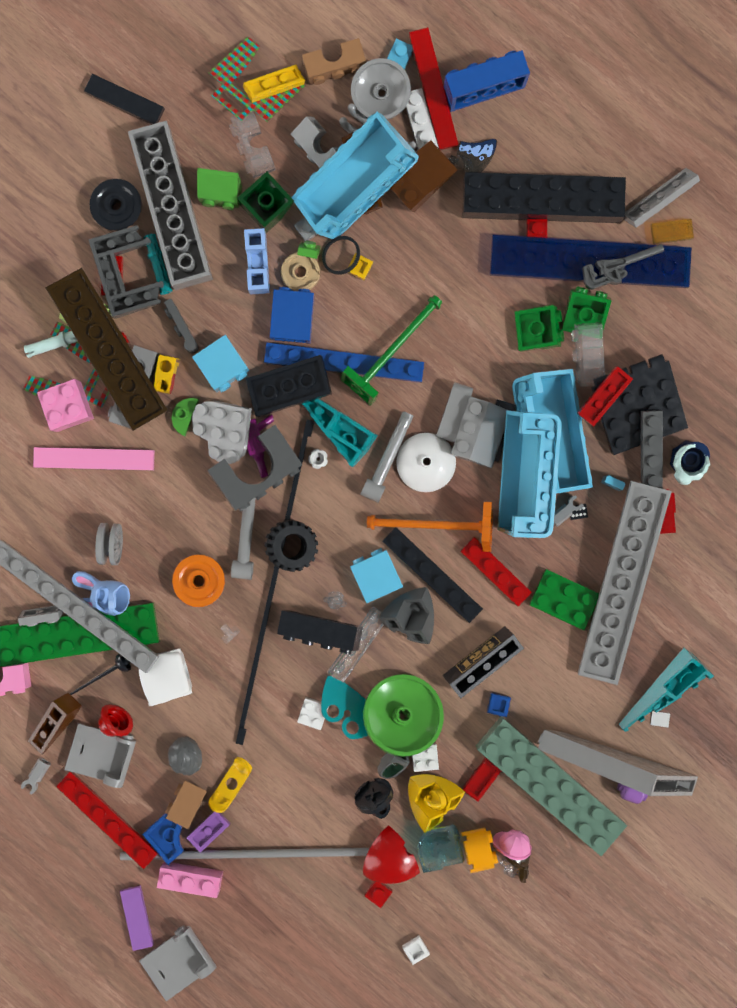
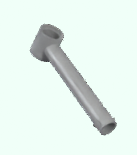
[360,411,414,503]
[231,498,256,580]

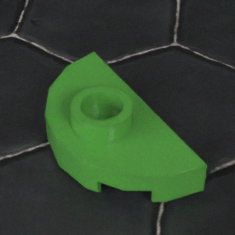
[171,398,199,436]

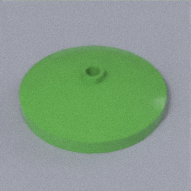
[363,674,444,757]

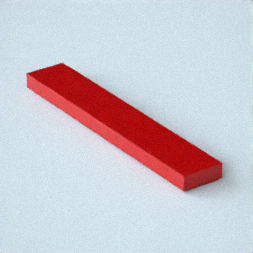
[409,27,459,151]

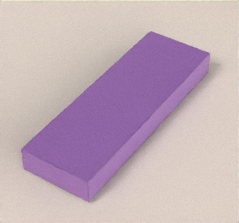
[120,885,154,951]

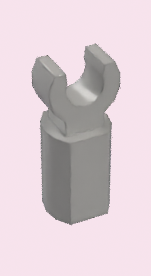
[554,495,584,527]
[21,757,51,795]

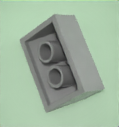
[451,396,509,468]

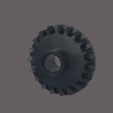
[89,179,142,231]

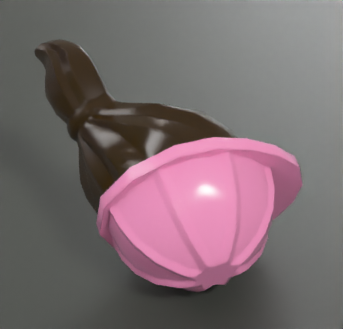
[493,829,532,883]

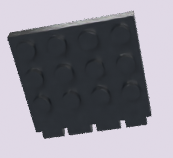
[591,354,688,455]

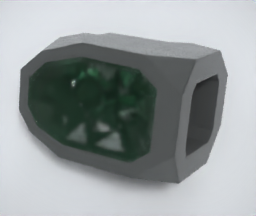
[377,753,410,779]

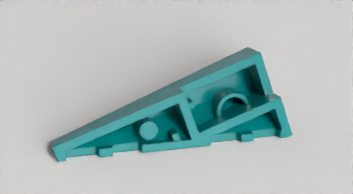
[302,398,378,467]
[619,648,714,732]

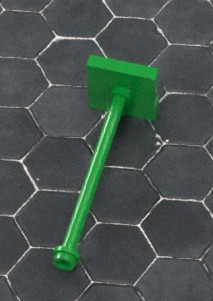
[341,295,442,406]

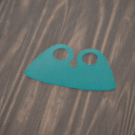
[321,676,368,739]

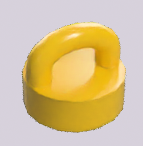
[424,789,447,811]

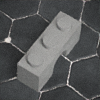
[291,116,339,168]

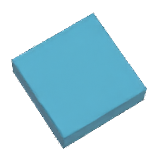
[601,475,625,491]

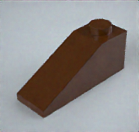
[28,693,82,754]

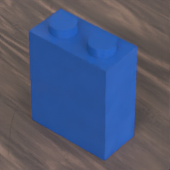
[270,287,315,344]

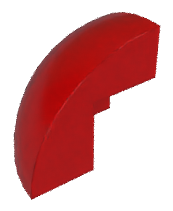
[363,825,420,884]

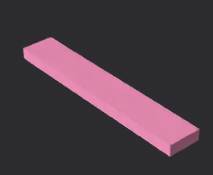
[33,447,155,471]

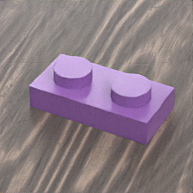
[187,812,230,853]

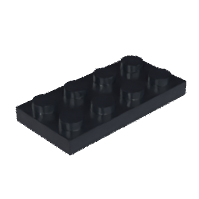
[246,355,332,417]

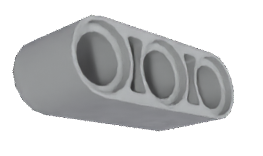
[436,382,473,443]

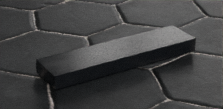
[84,73,165,125]

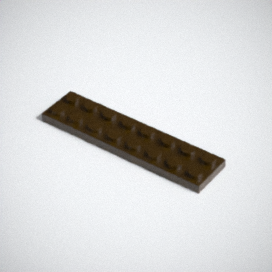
[45,267,168,431]

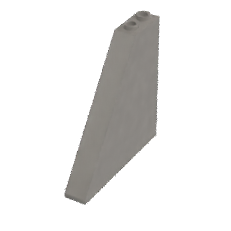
[538,730,698,796]

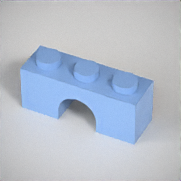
[244,228,270,295]

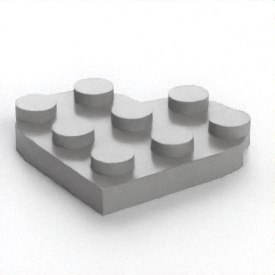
[192,401,252,464]

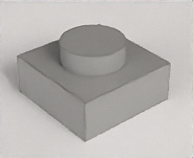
[294,217,317,241]

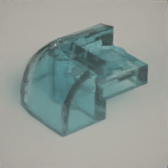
[417,824,465,873]

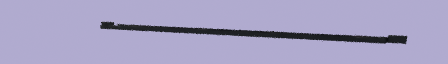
[236,419,314,745]

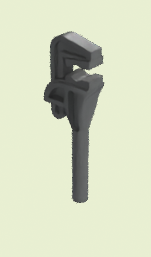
[582,244,664,290]

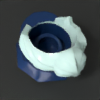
[670,440,710,485]

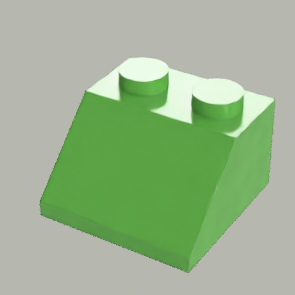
[197,168,242,210]

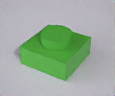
[297,241,320,259]

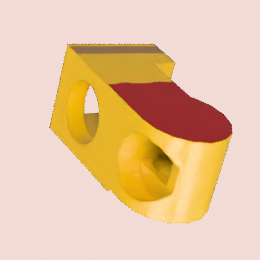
[154,355,180,394]

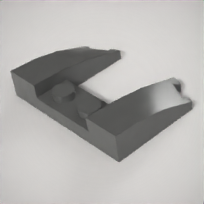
[89,225,164,319]

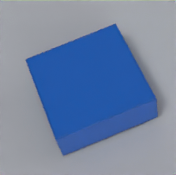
[487,693,511,717]

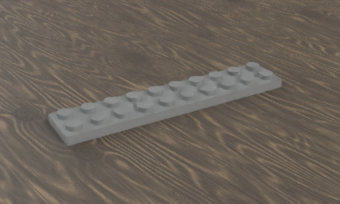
[578,481,672,685]

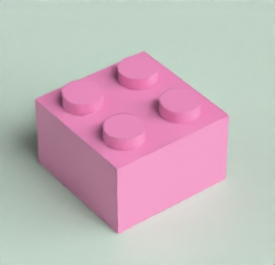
[37,379,94,432]

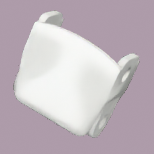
[139,648,192,706]

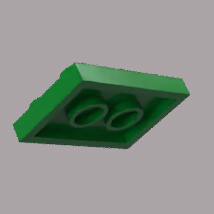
[529,569,599,630]

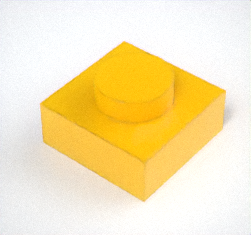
[348,253,373,281]

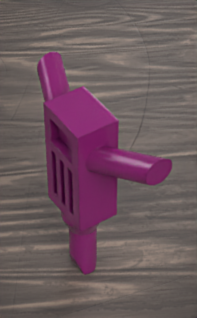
[247,414,274,478]

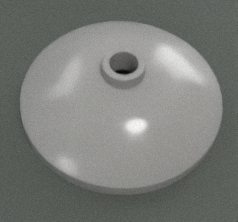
[351,58,411,120]

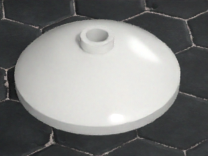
[396,433,456,492]

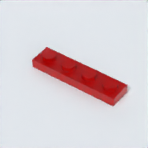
[460,537,532,607]

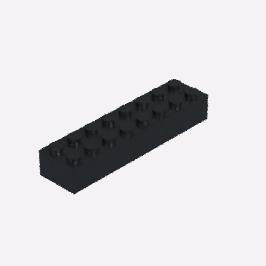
[462,172,626,223]

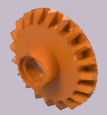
[172,555,225,607]

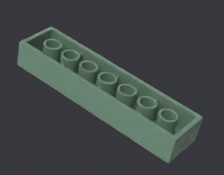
[476,716,627,856]

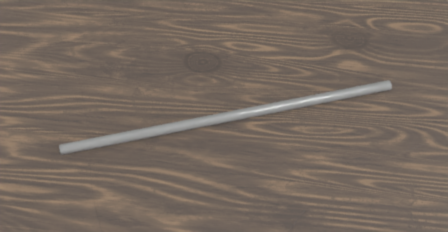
[120,848,370,860]

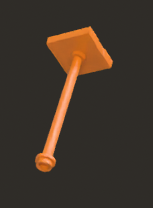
[367,502,493,552]

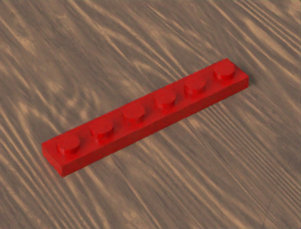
[56,772,158,869]

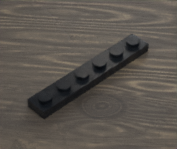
[382,527,483,623]

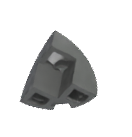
[379,587,434,644]

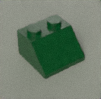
[237,171,294,233]

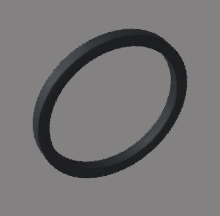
[322,236,360,275]

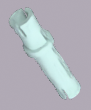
[24,331,78,358]

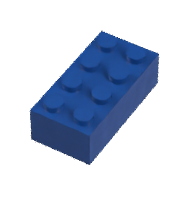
[444,50,530,112]

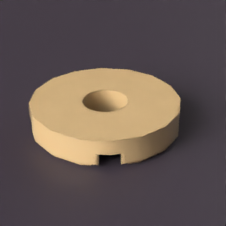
[281,252,320,291]

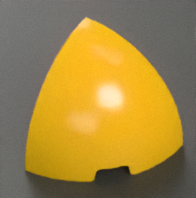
[408,774,465,833]

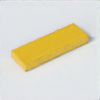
[243,64,305,103]

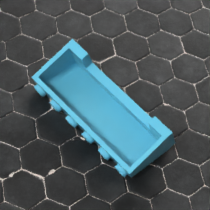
[291,112,419,239]
[512,369,593,494]
[497,410,562,538]

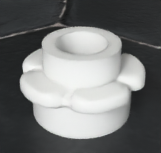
[308,449,328,469]

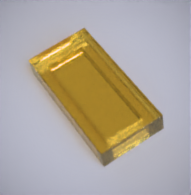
[651,219,694,245]

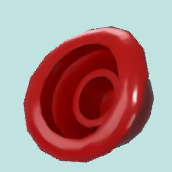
[98,704,133,737]

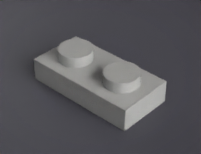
[18,606,63,627]

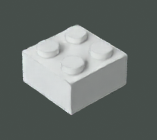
[297,697,329,730]
[412,742,439,772]

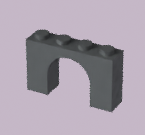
[207,425,302,512]

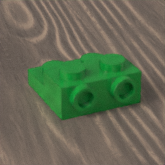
[562,286,612,339]
[515,305,564,352]

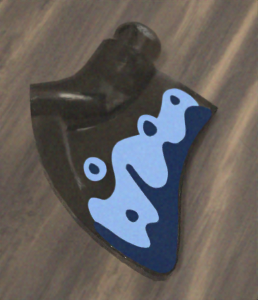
[449,139,497,173]

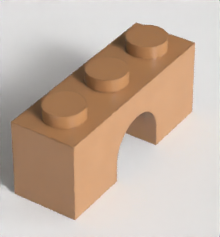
[302,38,366,85]

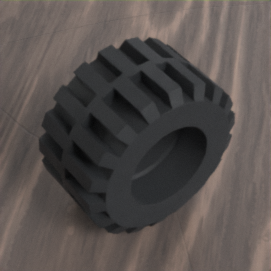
[265,520,318,572]

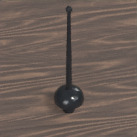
[70,654,131,695]

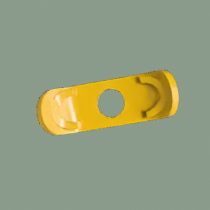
[208,757,252,813]

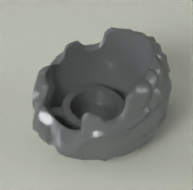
[168,736,202,776]

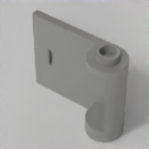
[64,723,136,788]
[139,925,217,1001]

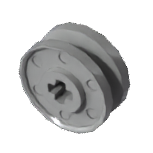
[95,523,123,565]

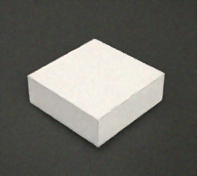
[402,935,430,965]

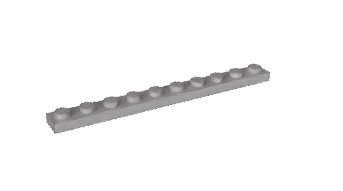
[0,540,159,673]

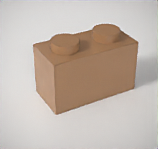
[165,781,207,829]

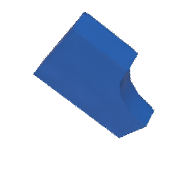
[142,814,184,865]

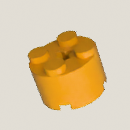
[461,827,498,874]

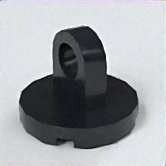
[354,778,394,819]

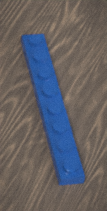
[264,343,424,383]

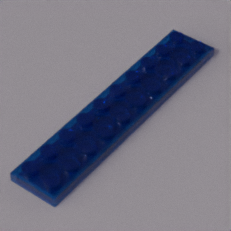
[490,235,692,288]

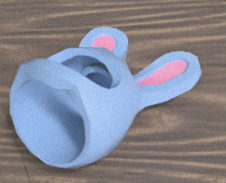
[72,571,130,616]

